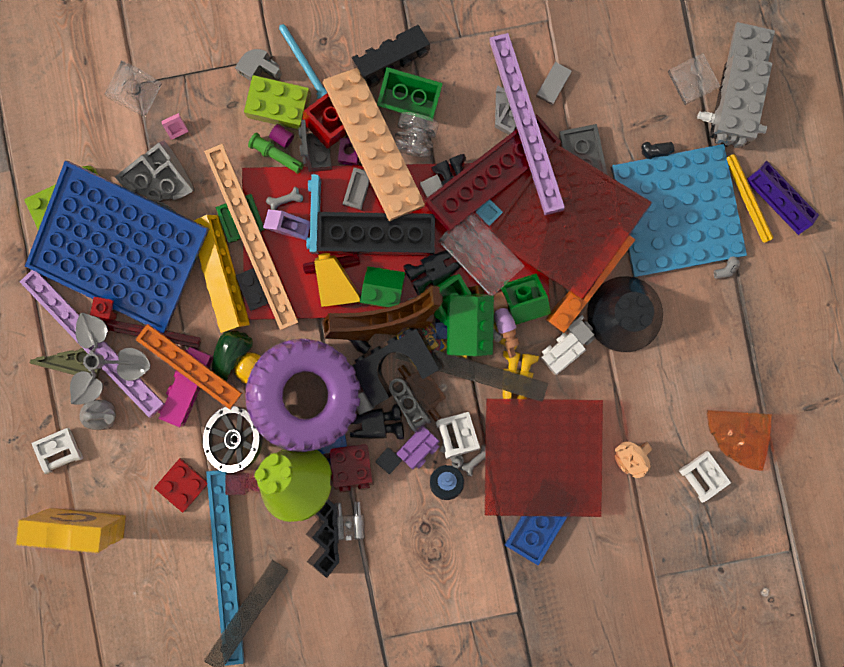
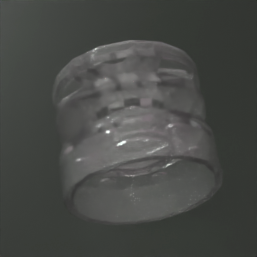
[394,112,439,158]

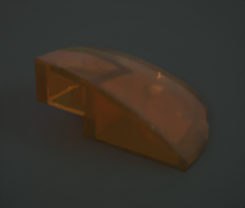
[707,410,772,471]

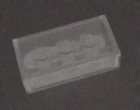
[439,213,524,296]

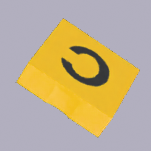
[16,508,126,553]

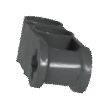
[389,377,432,432]

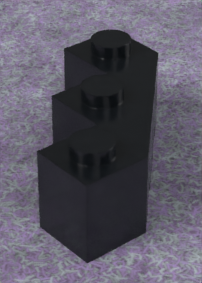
[305,499,340,578]

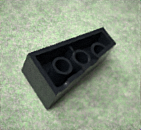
[351,25,430,87]

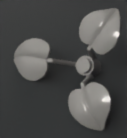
[70,313,151,405]

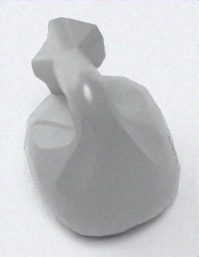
[79,400,116,430]

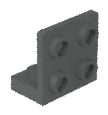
[298,120,332,172]

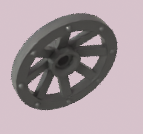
[203,406,263,472]

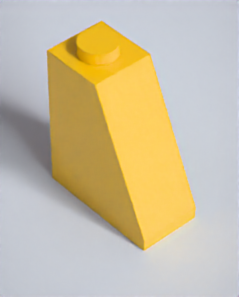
[314,253,361,307]

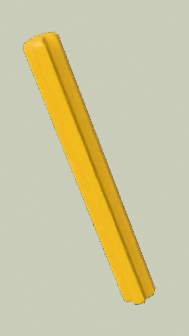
[727,154,773,243]

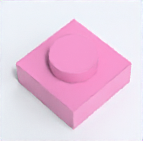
[161,113,188,140]

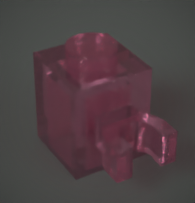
[225,473,260,495]

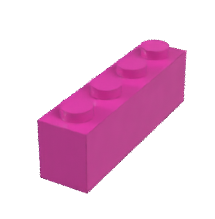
[158,347,213,428]

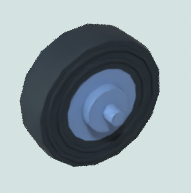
[430,465,464,500]

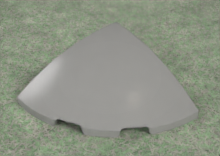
[115,140,194,201]

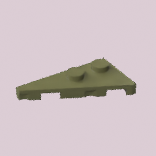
[29,348,101,379]

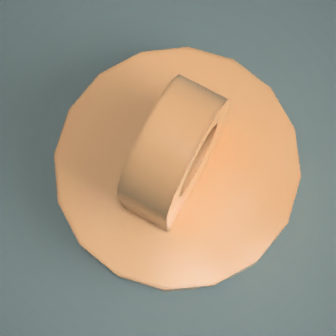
[614,442,652,478]

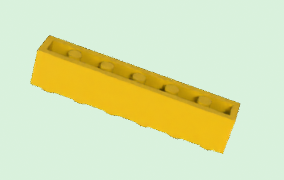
[193,215,250,333]

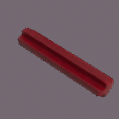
[303,254,360,274]

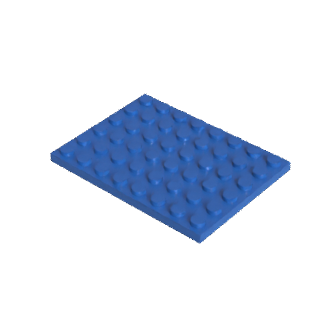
[25,161,209,333]

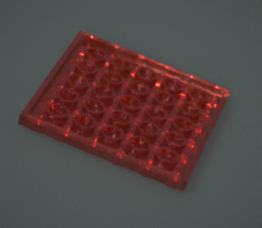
[487,143,652,300]
[484,398,603,517]

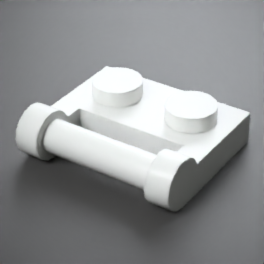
[436,412,480,459]
[31,428,83,475]
[679,451,731,502]

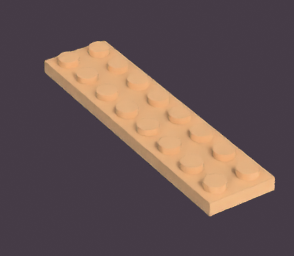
[323,68,425,221]

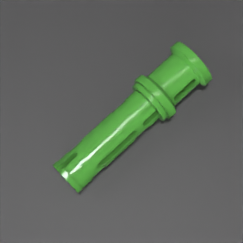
[248,133,304,174]

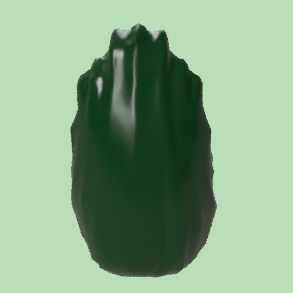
[212,331,253,381]

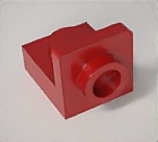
[90,297,117,321]

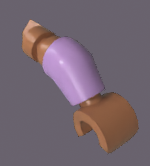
[492,292,520,358]

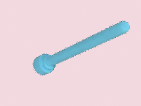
[279,24,327,99]

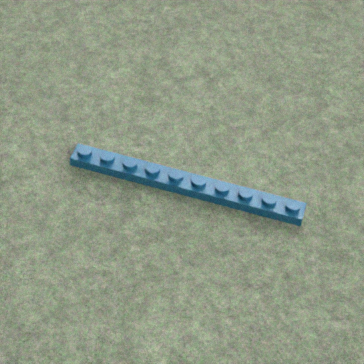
[206,470,245,666]

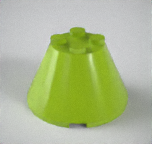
[255,449,332,522]

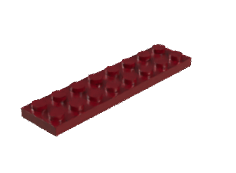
[423,114,561,232]

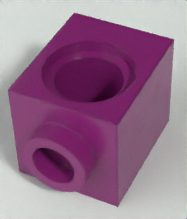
[338,136,359,165]

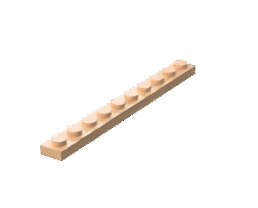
[204,144,299,330]

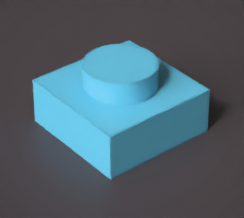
[475,200,503,226]

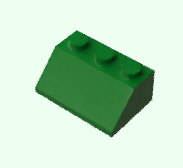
[377,67,443,122]
[447,293,494,356]

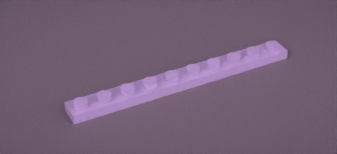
[489,33,565,215]
[20,270,165,418]

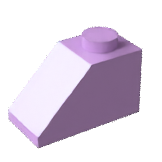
[263,209,310,240]

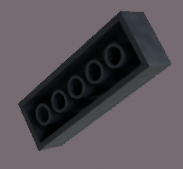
[317,212,435,255]

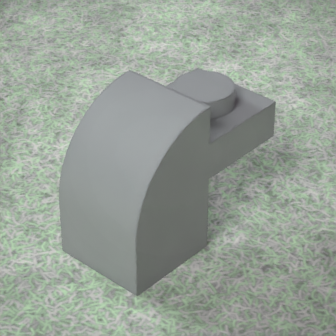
[235,49,282,81]

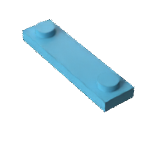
[306,174,321,254]

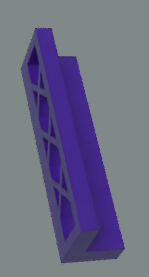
[747,160,819,235]

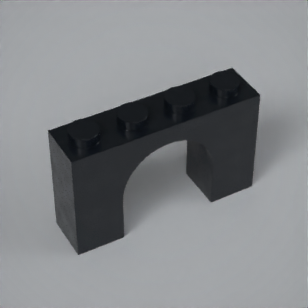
[352,328,442,407]

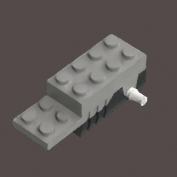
[697,22,775,148]

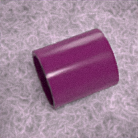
[269,123,295,149]

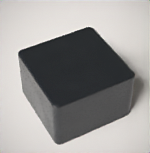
[375,447,402,474]

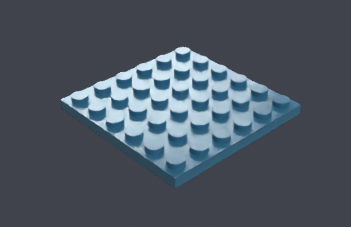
[611,144,747,277]

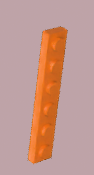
[135,324,243,409]

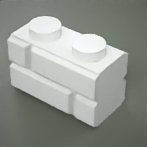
[540,333,586,375]

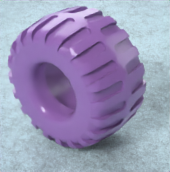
[245,338,360,452]

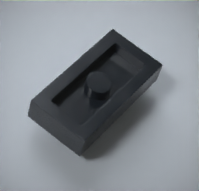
[236,268,269,311]

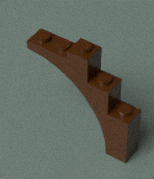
[323,286,442,341]

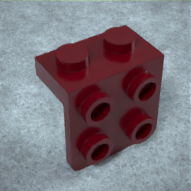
[330,444,374,493]

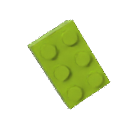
[244,75,311,130]

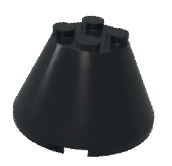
[587,276,663,352]

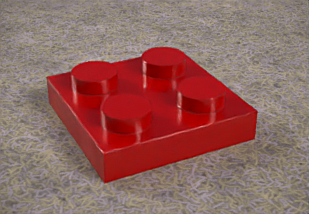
[154,458,207,513]

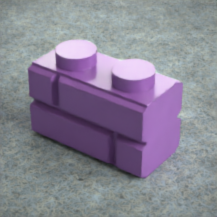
[396,425,440,469]

